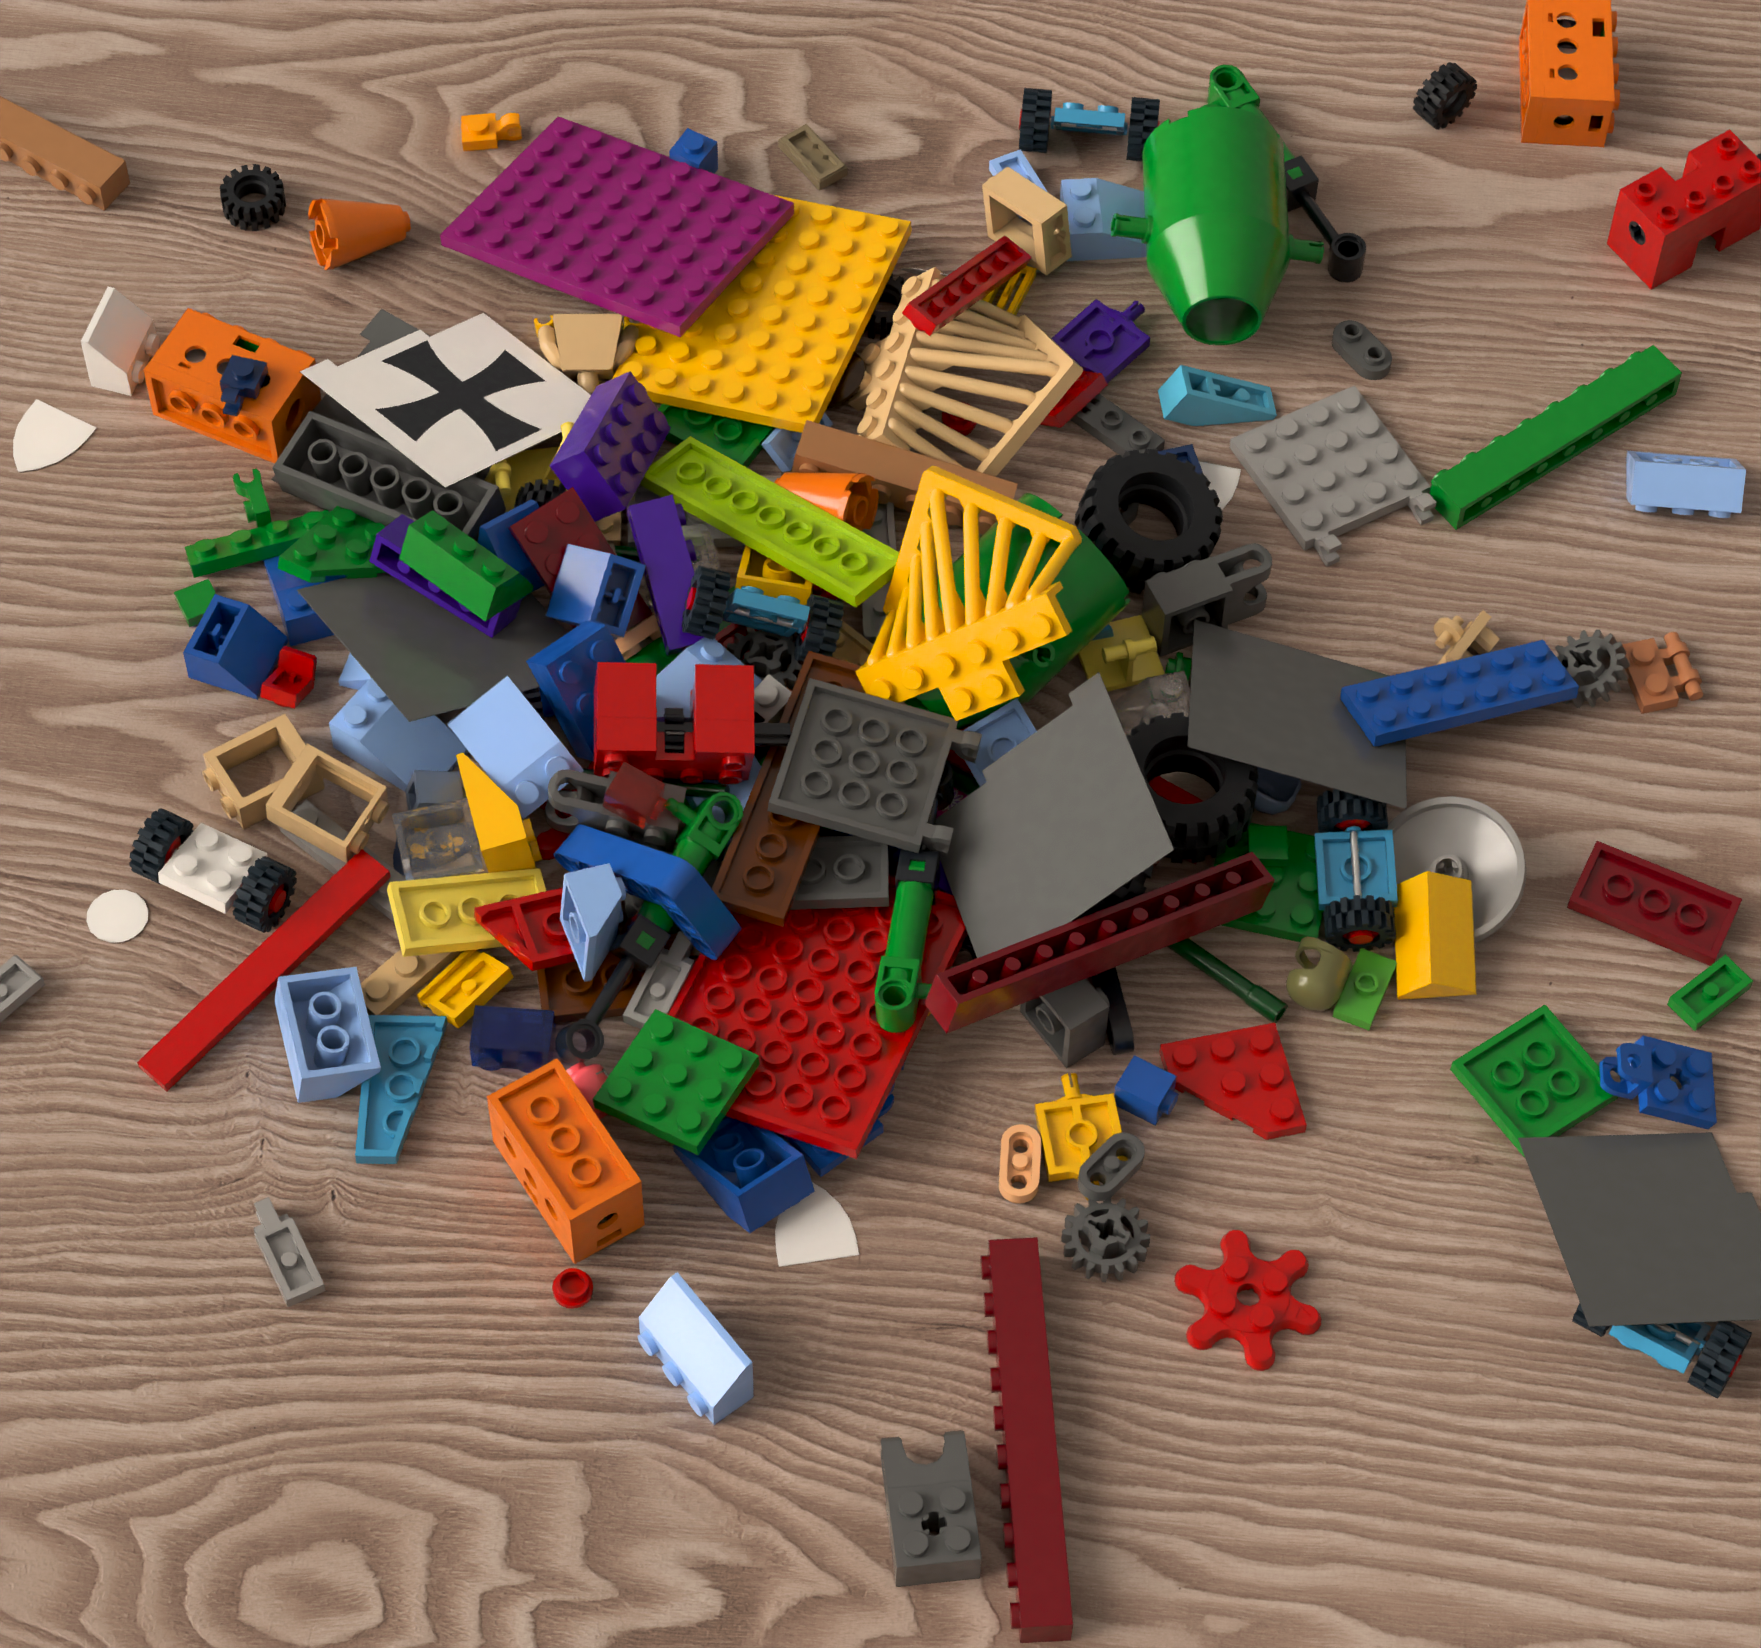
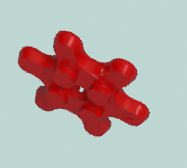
[1174,1230,1322,1371]

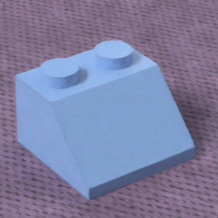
[560,863,626,982]

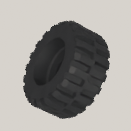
[1074,449,1223,594]
[1126,712,1259,864]

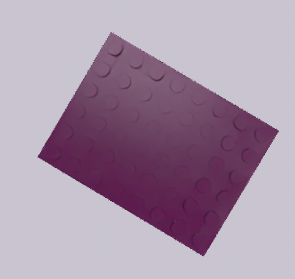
[440,116,794,337]

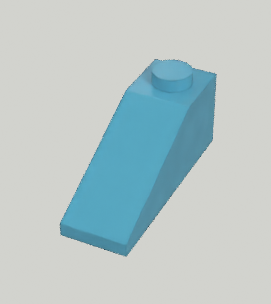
[1158,365,1277,426]

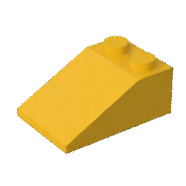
[735,545,815,605]
[456,753,542,873]

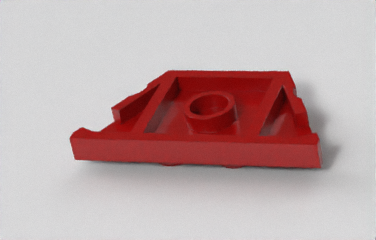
[474,887,576,971]

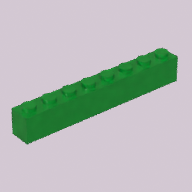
[1430,345,1682,530]

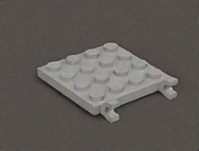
[1229,385,1436,567]

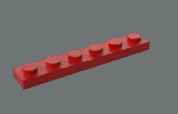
[902,236,1032,336]

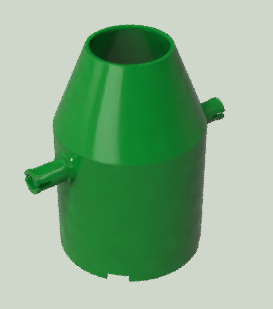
[1111,106,1324,345]
[904,493,1131,730]

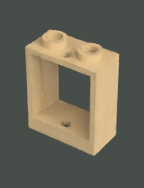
[982,166,1072,275]
[202,714,325,830]
[265,743,390,863]

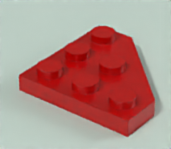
[1159,1022,1307,1140]

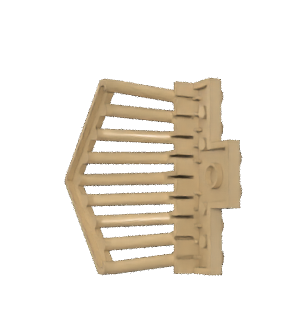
[848,267,1083,477]

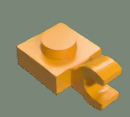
[461,113,522,151]

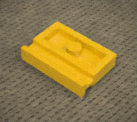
[416,950,514,1029]

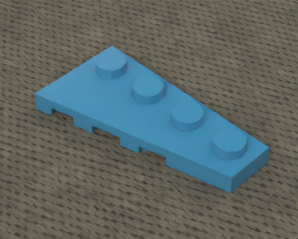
[355,1015,448,1164]

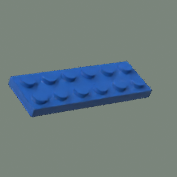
[1340,640,1579,747]

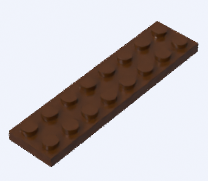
[712,651,866,927]

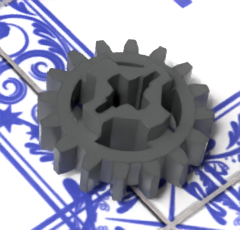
[727,627,804,690]
[1555,630,1630,708]
[1061,1198,1150,1283]

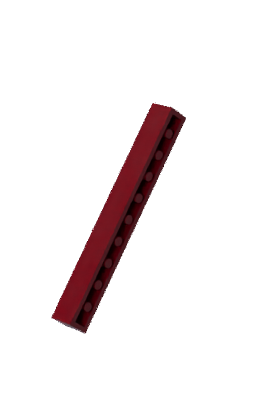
[925,852,1275,1034]
[980,1237,1073,1643]

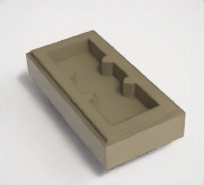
[778,124,848,191]

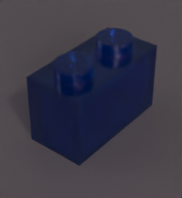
[469,1005,556,1073]

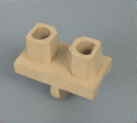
[1433,610,1500,665]

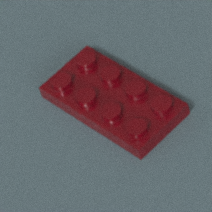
[508,487,652,639]
[1567,841,1742,966]

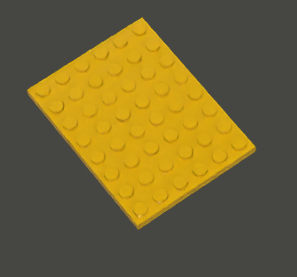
[612,194,912,433]

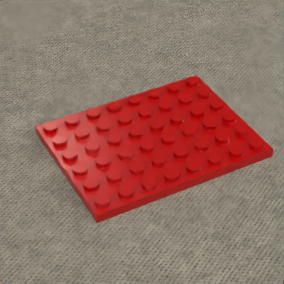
[668,876,968,1159]

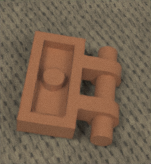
[1622,632,1704,714]

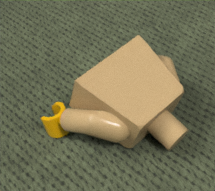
[534,314,641,395]

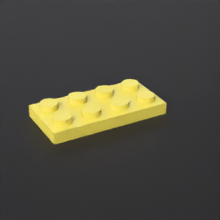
[387,868,546,957]

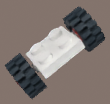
[129,808,297,933]

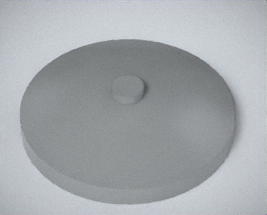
[1385,796,1527,943]

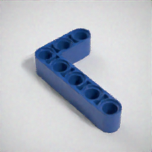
[554,824,741,960]

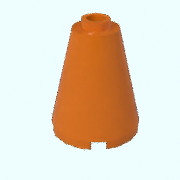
[308,198,411,270]
[774,472,879,531]

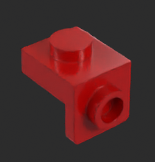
[260,646,317,709]

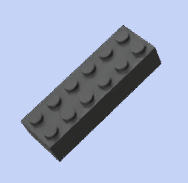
[272,411,506,542]

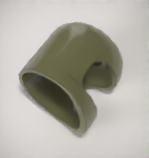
[1286,936,1353,1011]

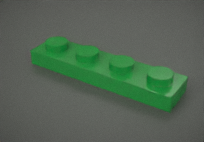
[185,510,329,578]

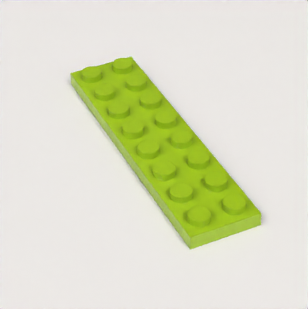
[640,436,899,607]

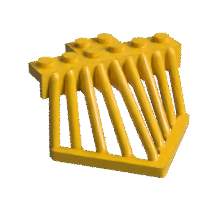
[855,466,1082,721]

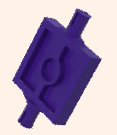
[1052,299,1150,384]

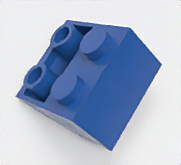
[545,544,646,639]
[183,594,288,700]

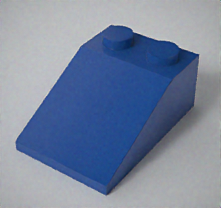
[263,556,345,647]
[672,1116,815,1233]

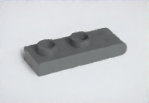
[1070,394,1165,457]

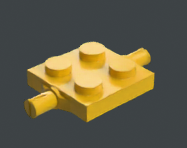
[1034,1073,1128,1201]

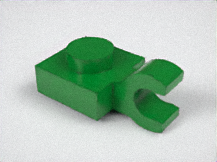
[233,468,272,528]

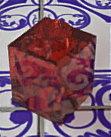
[603,762,667,829]

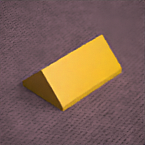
[1394,871,1477,1000]

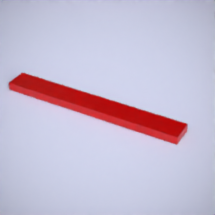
[137,849,391,1092]

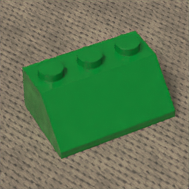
[399,510,534,622]

